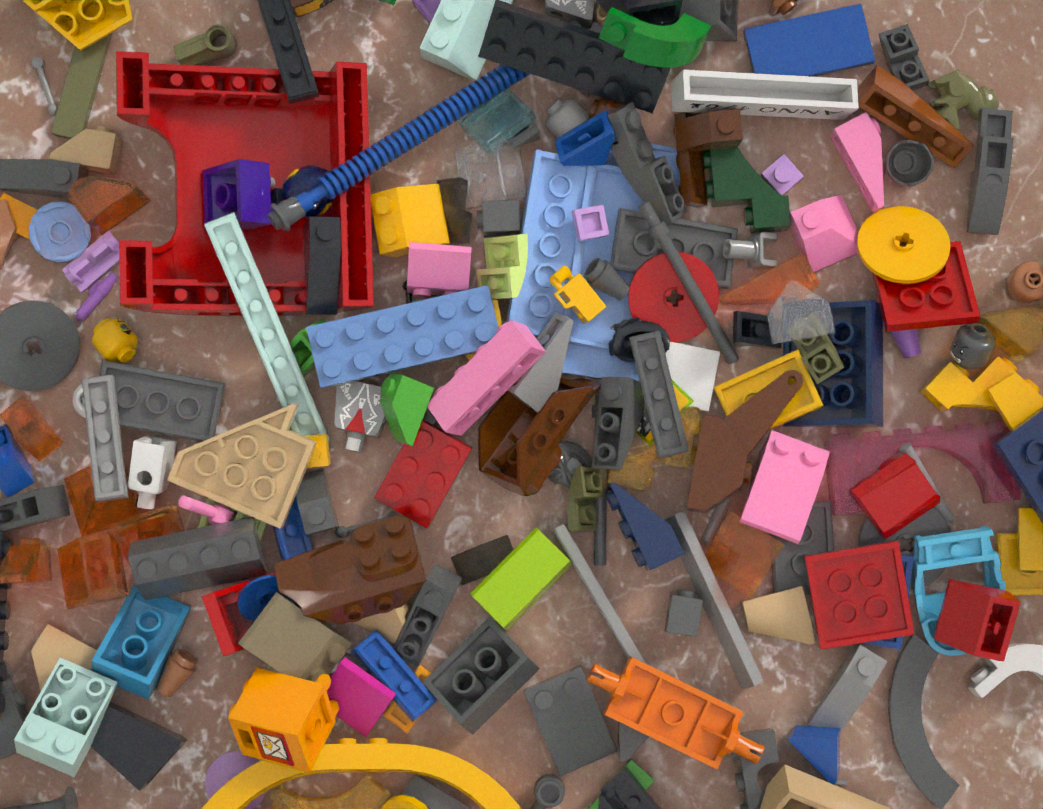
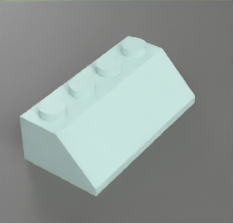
[420,0,513,81]

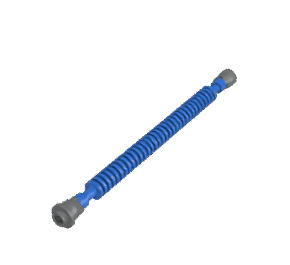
[267,19,581,232]

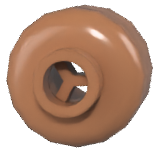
[1007,261,1043,303]

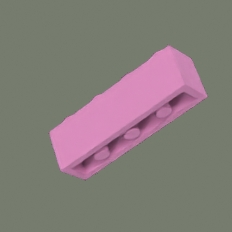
[427,320,546,436]

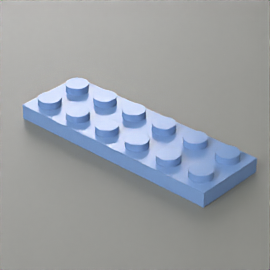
[306,285,499,389]

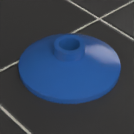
[237,575,298,622]

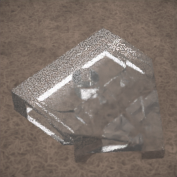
[767,279,835,344]

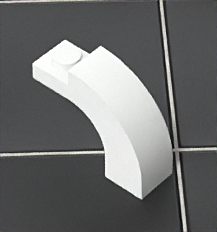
[967,643,1043,698]

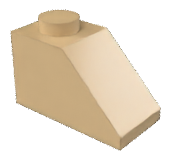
[49,126,122,176]

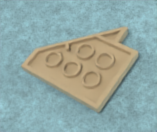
[167,404,317,529]

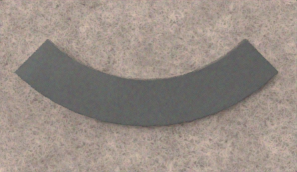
[888,634,960,809]

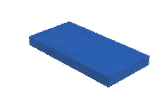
[743,4,875,77]

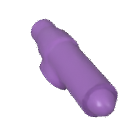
[75,272,119,321]

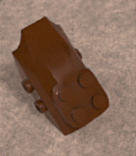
[478,377,601,496]
[274,516,426,624]

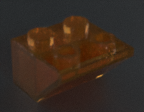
[57,531,129,610]

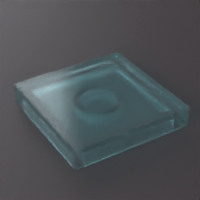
[457,89,536,154]

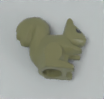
[928,70,999,131]

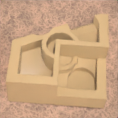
[739,586,815,645]

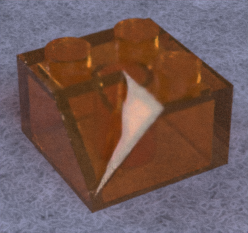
[705,511,785,598]

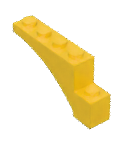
[919,356,1043,412]

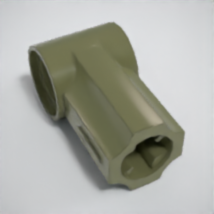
[173,24,237,66]

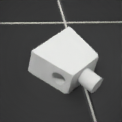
[128,435,177,509]

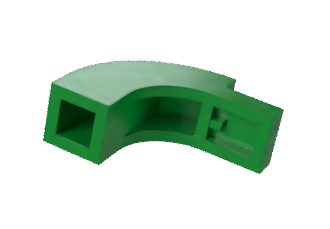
[599,7,711,68]

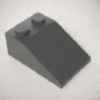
[524,665,617,776]

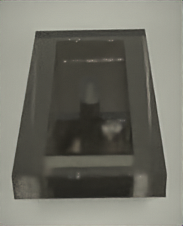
[451,535,514,586]

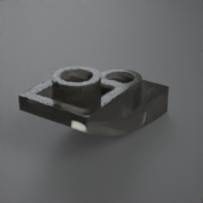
[437,177,473,245]

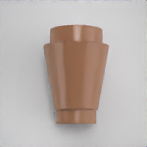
[156,649,197,697]

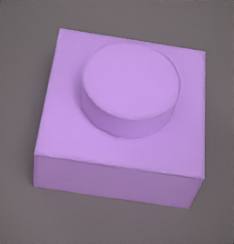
[760,154,804,196]
[571,205,610,242]

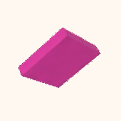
[327,657,396,737]

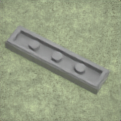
[81,374,128,502]

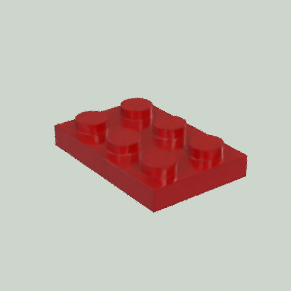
[374,419,473,528]

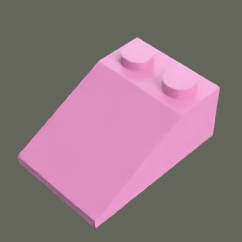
[739,430,830,544]

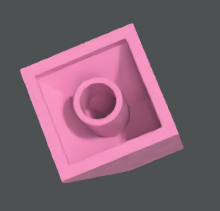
[790,195,859,274]

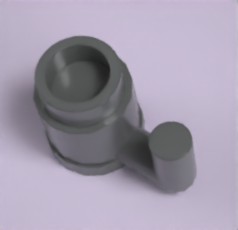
[531,774,565,809]

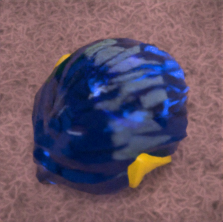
[282,165,334,218]

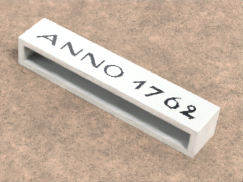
[671,70,859,120]

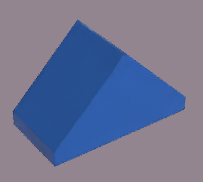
[555,110,615,166]
[788,725,840,784]

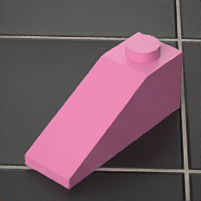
[830,112,884,213]

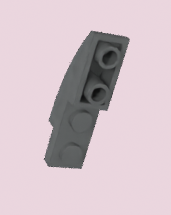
[608,102,687,224]
[967,108,1014,235]

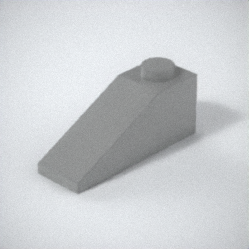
[507,312,574,412]
[808,644,887,733]

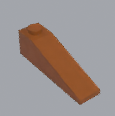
[858,65,974,168]

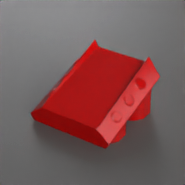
[851,453,941,540]

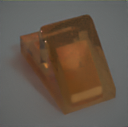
[0,395,64,462]

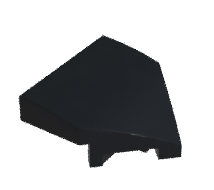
[599,767,661,809]

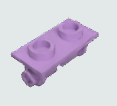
[62,230,119,292]

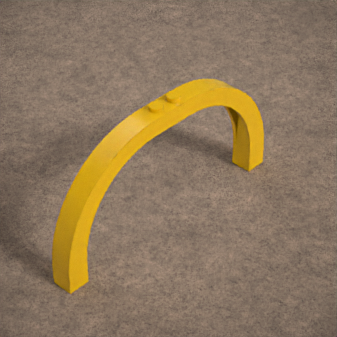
[202,738,521,809]

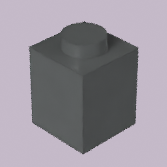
[477,200,520,237]
[664,590,703,637]

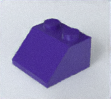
[202,159,271,231]

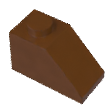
[674,109,743,153]

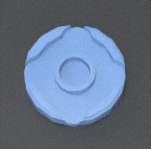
[29,201,91,262]

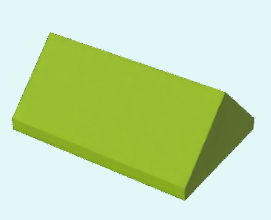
[470,527,573,630]

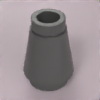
[583,258,630,300]

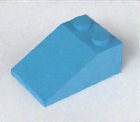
[91,583,191,700]

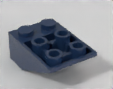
[605,482,685,571]

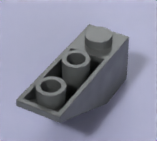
[592,377,644,470]
[393,564,462,667]

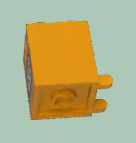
[228,667,339,772]

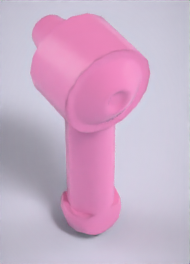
[178,495,234,525]

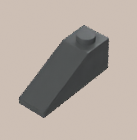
[0,159,88,201]
[0,485,70,532]

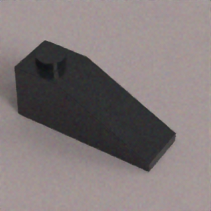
[303,217,341,315]

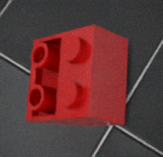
[933,579,1021,662]

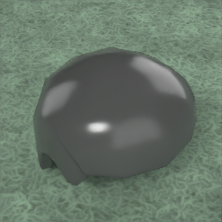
[885,140,933,186]

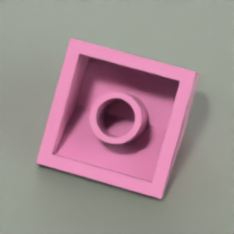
[407,242,472,299]

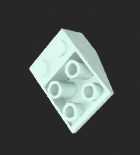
[14,658,117,777]

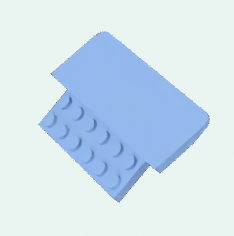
[506,139,680,381]

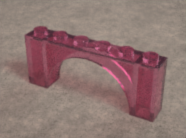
[824,421,1021,516]

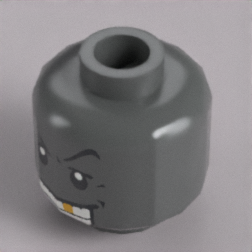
[950,323,996,370]

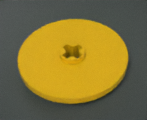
[857,206,950,284]

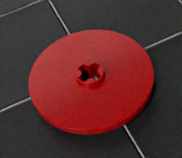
[628,251,719,343]

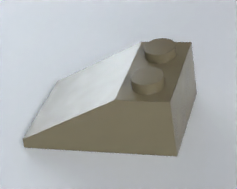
[238,592,352,682]

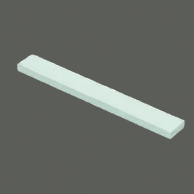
[204,212,330,441]

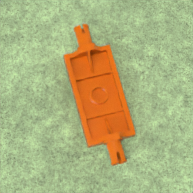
[586,656,764,769]

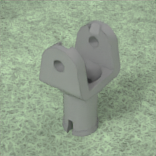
[722,232,778,269]

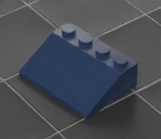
[783,300,883,428]

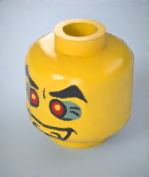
[92,318,138,363]

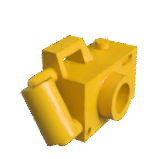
[549,266,607,324]

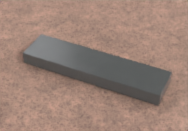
[629,330,689,458]

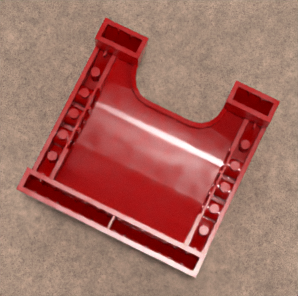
[116,51,374,316]

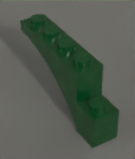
[702,148,791,234]

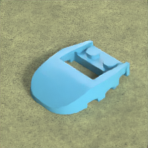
[911,525,1006,656]

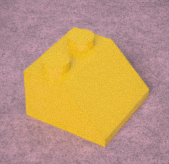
[371,184,450,258]

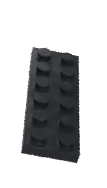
[478,0,671,114]

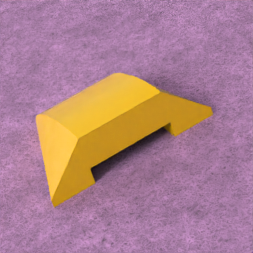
[22,0,133,51]

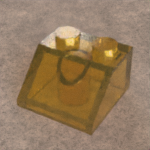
[979,306,1043,362]

